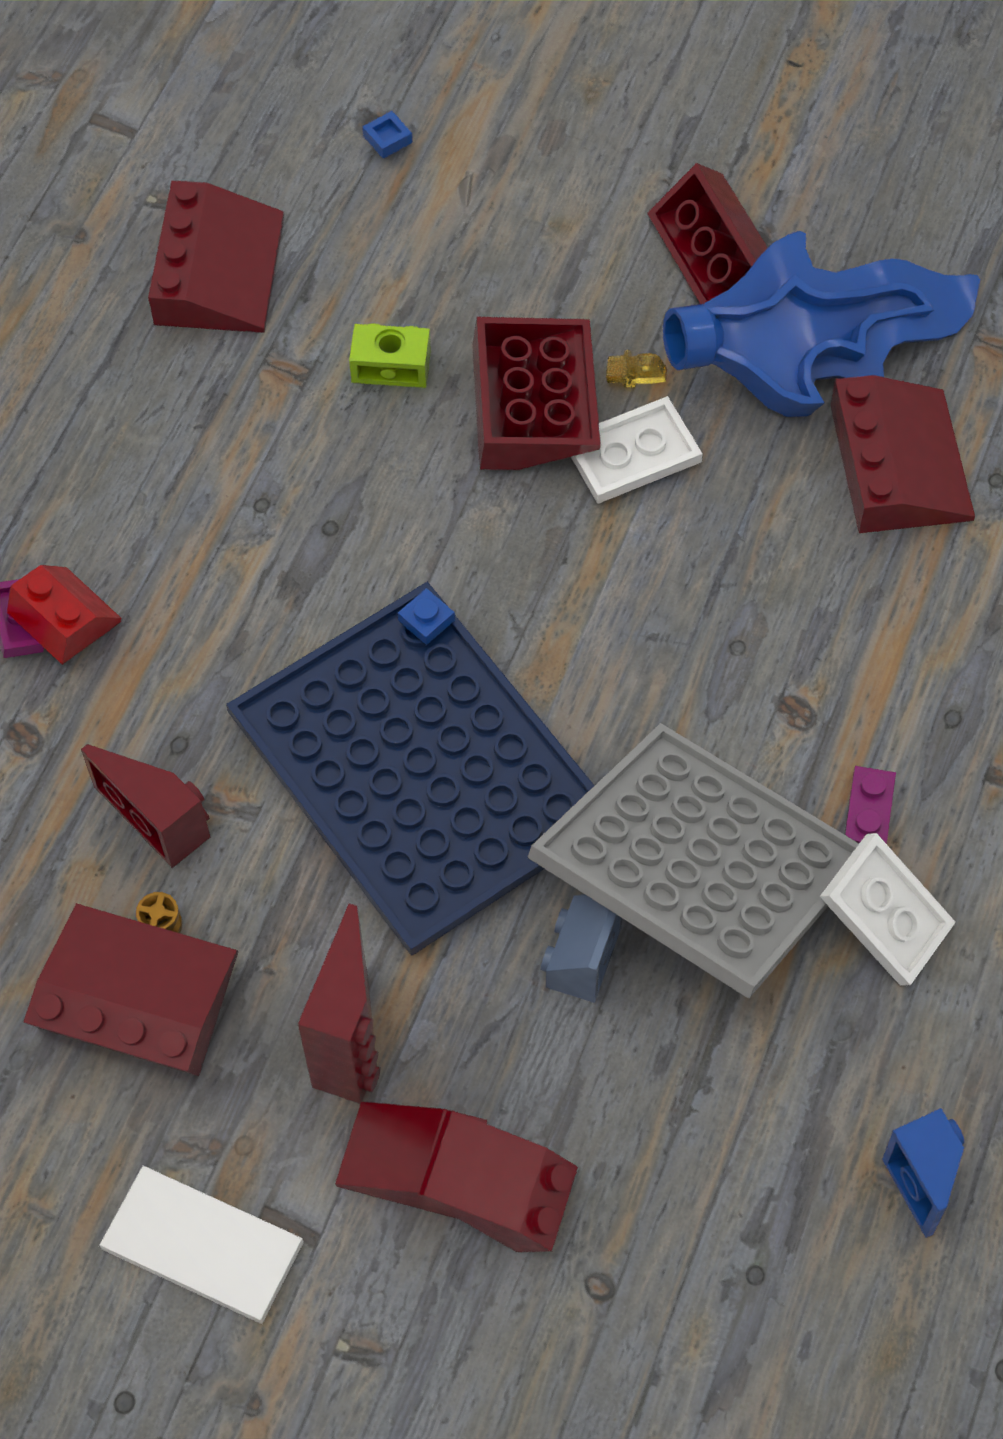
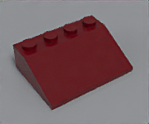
[148,180,284,333]
[472,317,601,470]
[830,375,975,533]
[23,903,239,1076]
[298,903,381,1104]

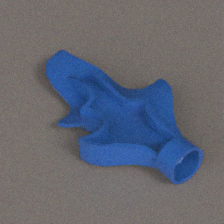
[663,231,980,417]

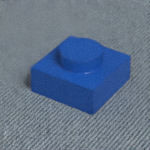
[362,111,413,159]
[398,588,455,645]

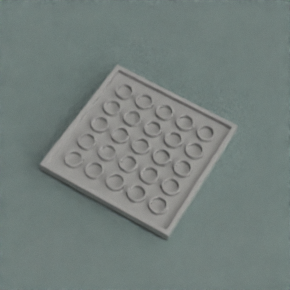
[528,723,859,999]

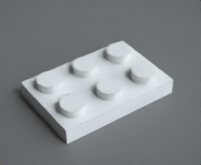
[571,396,703,504]
[820,833,956,986]

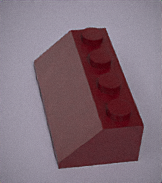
[647,163,768,304]

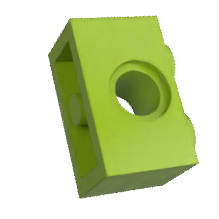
[349,323,431,388]

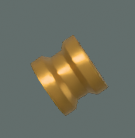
[136,892,182,933]

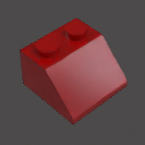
[7,565,121,665]

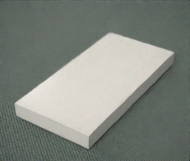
[100,1166,303,1324]

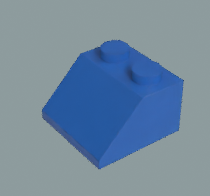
[882,1108,964,1238]

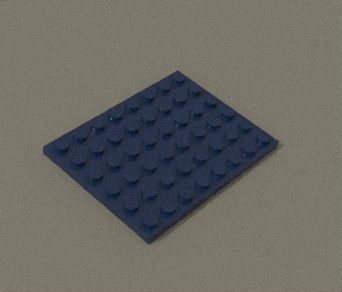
[226,581,595,956]

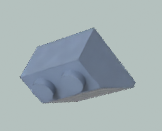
[541,894,622,1003]

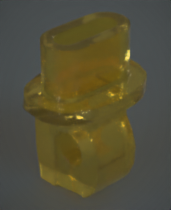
[606,350,667,388]

